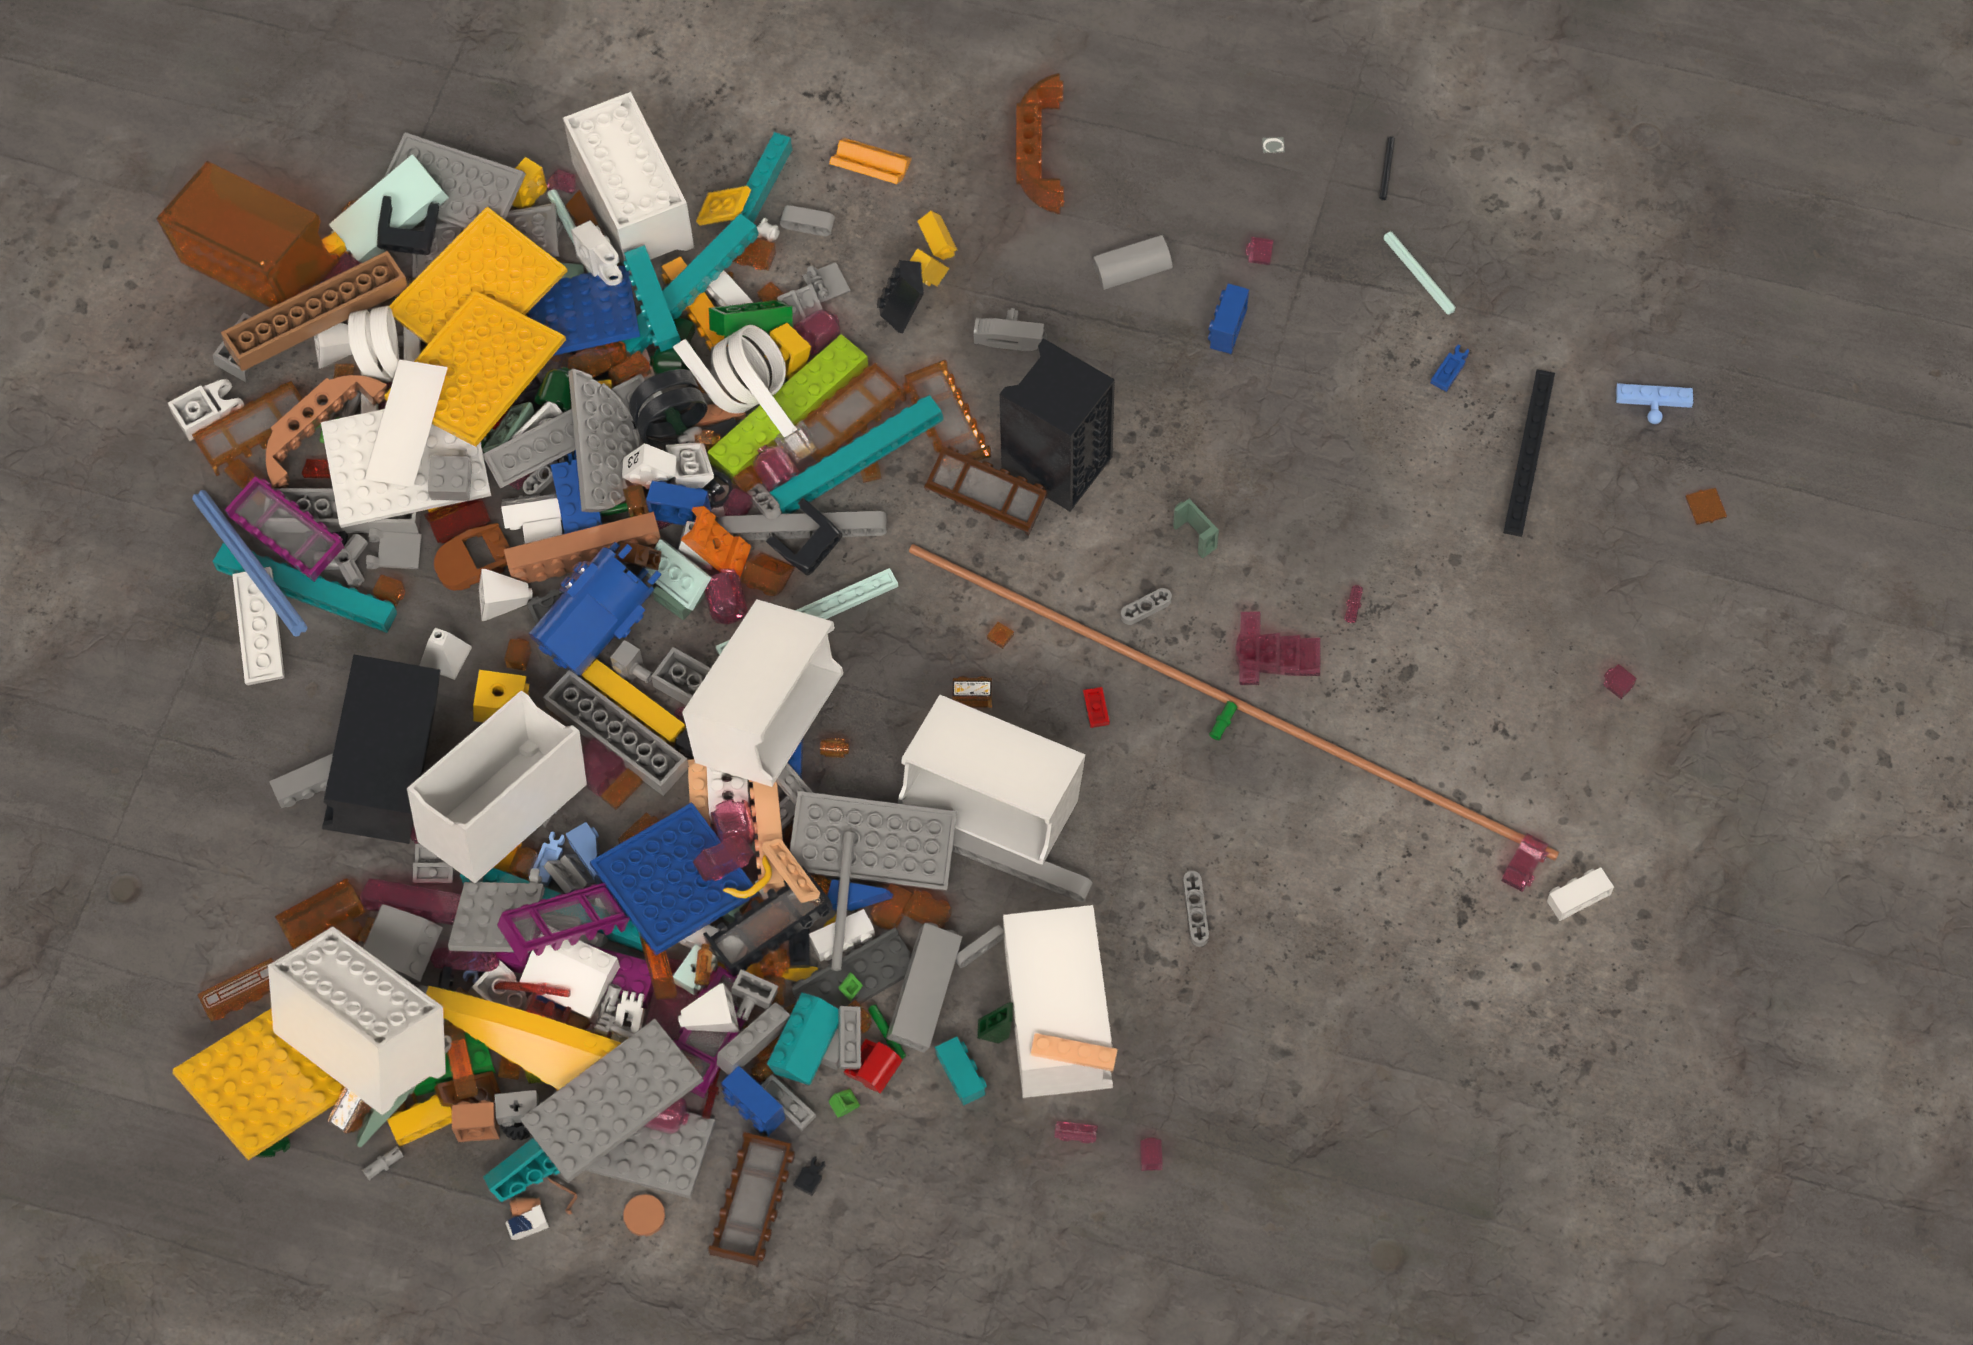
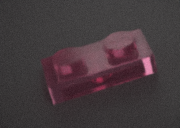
[1054,1121,1098,1143]

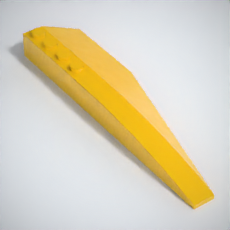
[426,986,621,1091]

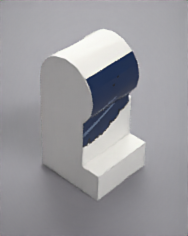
[506,1205,549,1240]

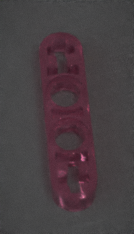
[430,948,500,972]

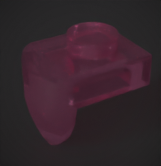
[547,169,575,194]

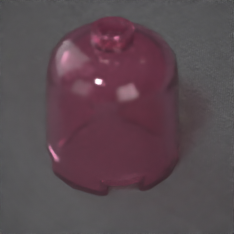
[793,310,840,355]
[753,445,800,493]
[711,799,755,850]
[643,1098,690,1134]

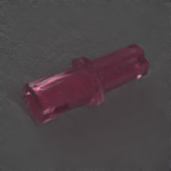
[1344,585,1363,623]

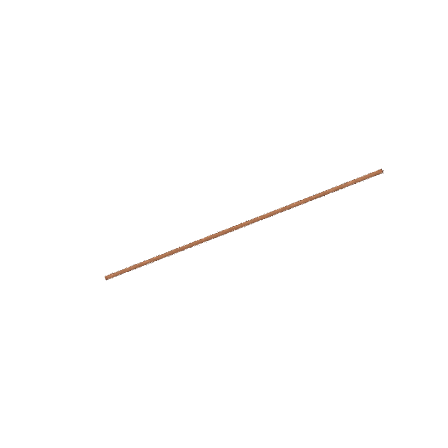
[909,544,1559,861]

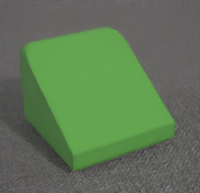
[829,1089,860,1118]

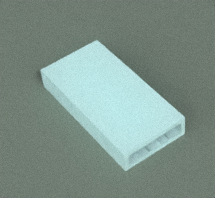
[329,154,449,265]

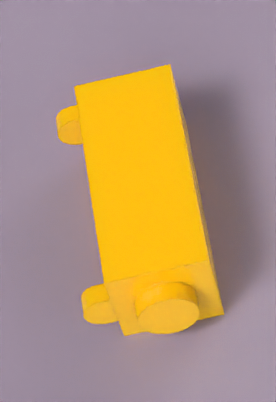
[917,211,957,260]

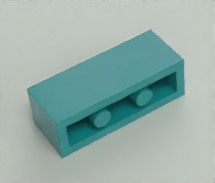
[935,1037,987,1106]

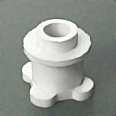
[757,218,779,242]

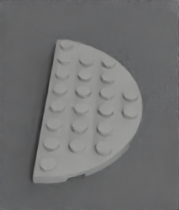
[568,369,642,512]

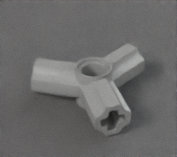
[314,534,368,588]

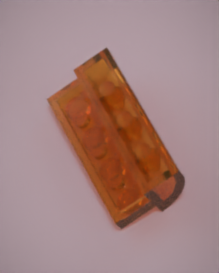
[275,878,366,950]

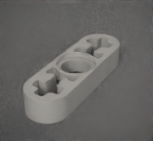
[523,455,568,496]
[746,483,781,519]
[1121,588,1172,625]
[955,925,1004,968]

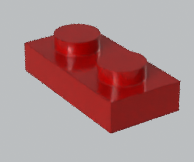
[1083,687,1110,728]

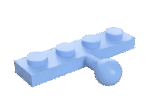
[1616,383,1693,424]

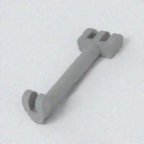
[594,1013,634,1039]

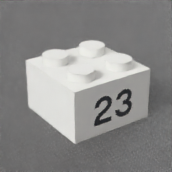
[622,444,676,489]

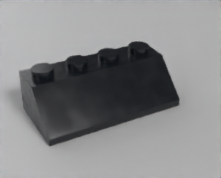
[877,260,924,333]

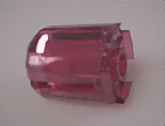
[704,569,748,624]

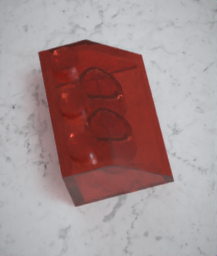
[424,498,491,543]

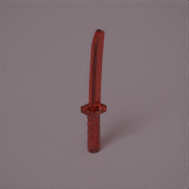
[494,981,571,998]
[702,1068,721,1119]

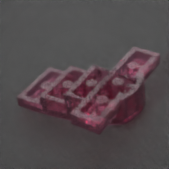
[1235,612,1321,685]

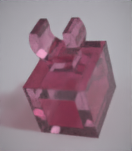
[723,488,753,516]

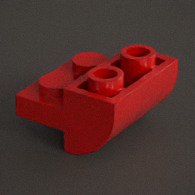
[844,1039,903,1094]

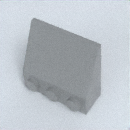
[363,904,443,985]

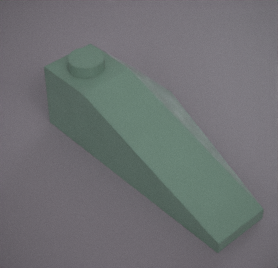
[356,1086,415,1147]

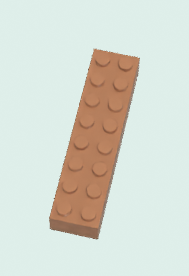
[504,512,661,583]

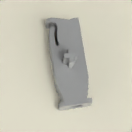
[974,308,1047,351]

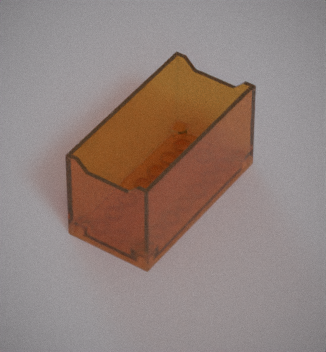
[156,161,340,308]

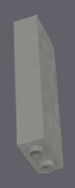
[886,923,962,1053]

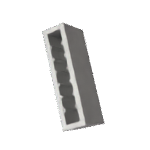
[1093,235,1172,290]

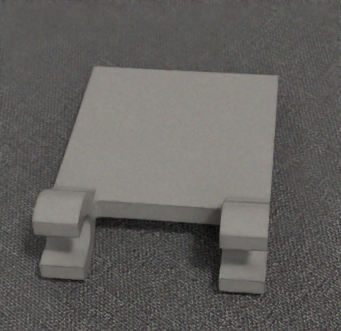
[366,528,422,569]

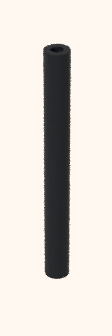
[1379,136,1395,200]

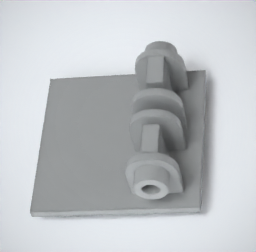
[802,262,850,303]

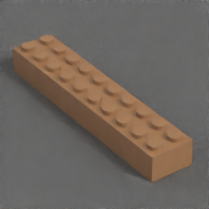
[221,251,407,371]

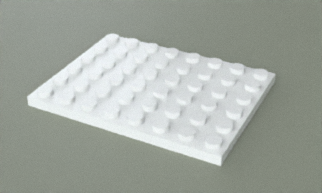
[321,409,491,528]

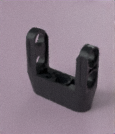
[377,195,439,255]
[766,498,843,576]

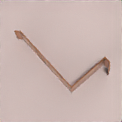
[547,1176,577,1215]

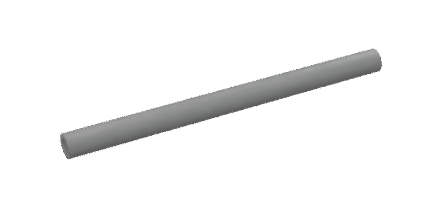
[831,832,854,971]

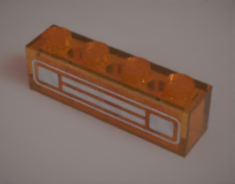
[197,958,274,1021]

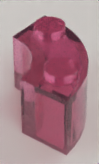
[1501,833,1549,892]
[693,835,754,881]

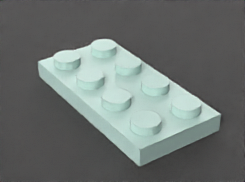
[645,539,712,610]

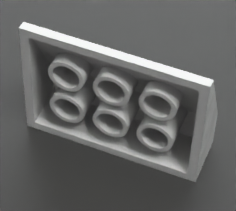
[519,925,620,1018]

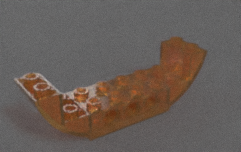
[1016,73,1064,214]

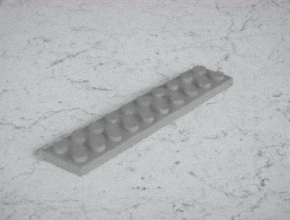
[482,374,654,488]

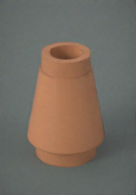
[510,1197,541,1217]

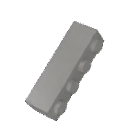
[269,753,333,809]
[717,1002,790,1075]

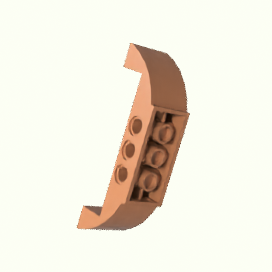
[266,375,388,488]

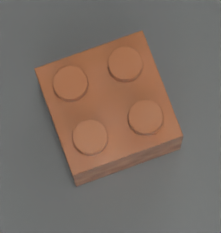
[452,1100,500,1142]

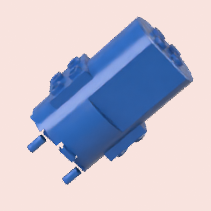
[529,542,662,677]

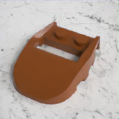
[434,523,510,591]

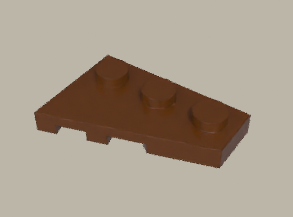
[434,1071,501,1107]

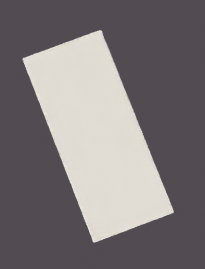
[365,360,447,487]

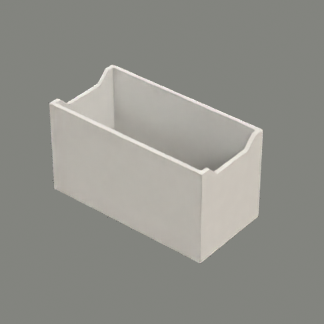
[563,92,694,273]
[683,599,843,787]
[407,691,587,883]
[898,695,1085,865]
[1003,905,1113,1098]
[268,927,446,1115]

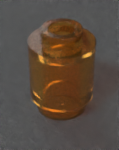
[820,738,849,758]

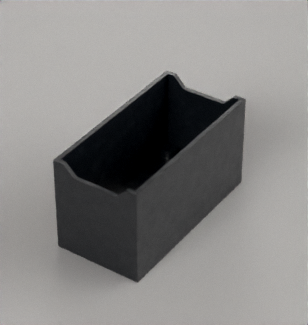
[999,338,1115,512]
[322,654,441,844]

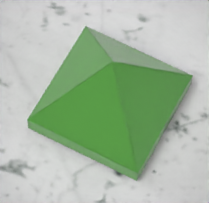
[838,972,863,1001]

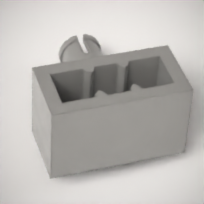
[610,640,653,684]
[731,969,778,1021]

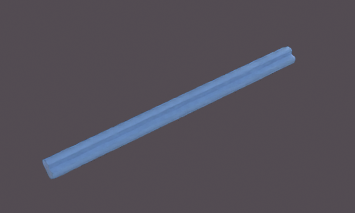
[192,490,307,636]

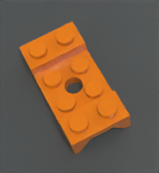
[681,506,751,580]

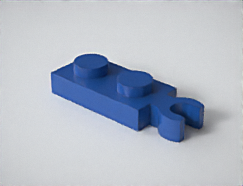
[1430,345,1469,392]

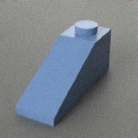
[566,822,601,885]

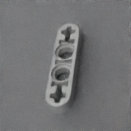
[1183,871,1209,947]

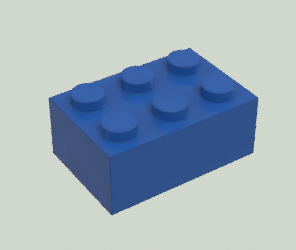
[1208,284,1249,354]
[646,481,711,526]
[721,1066,786,1136]

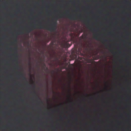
[583,738,626,797]

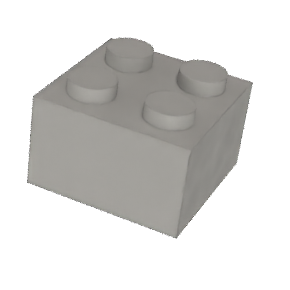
[428,456,472,501]

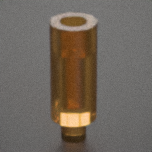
[695,944,712,986]

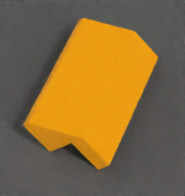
[829,138,912,184]

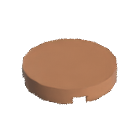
[623,1194,665,1236]

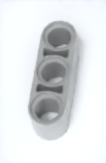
[780,205,835,236]

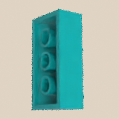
[767,993,839,1085]

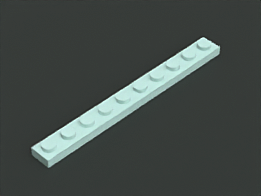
[715,568,898,656]

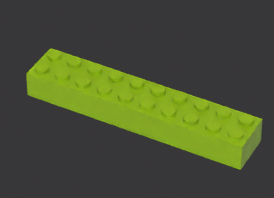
[707,334,869,485]

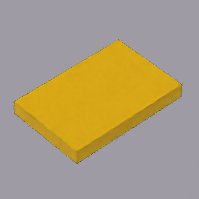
[696,186,751,225]

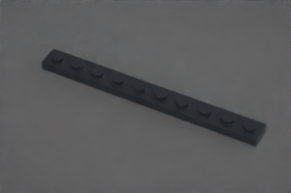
[1503,369,1555,537]

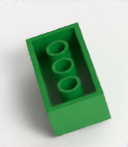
[709,300,793,338]
[414,1032,496,1097]

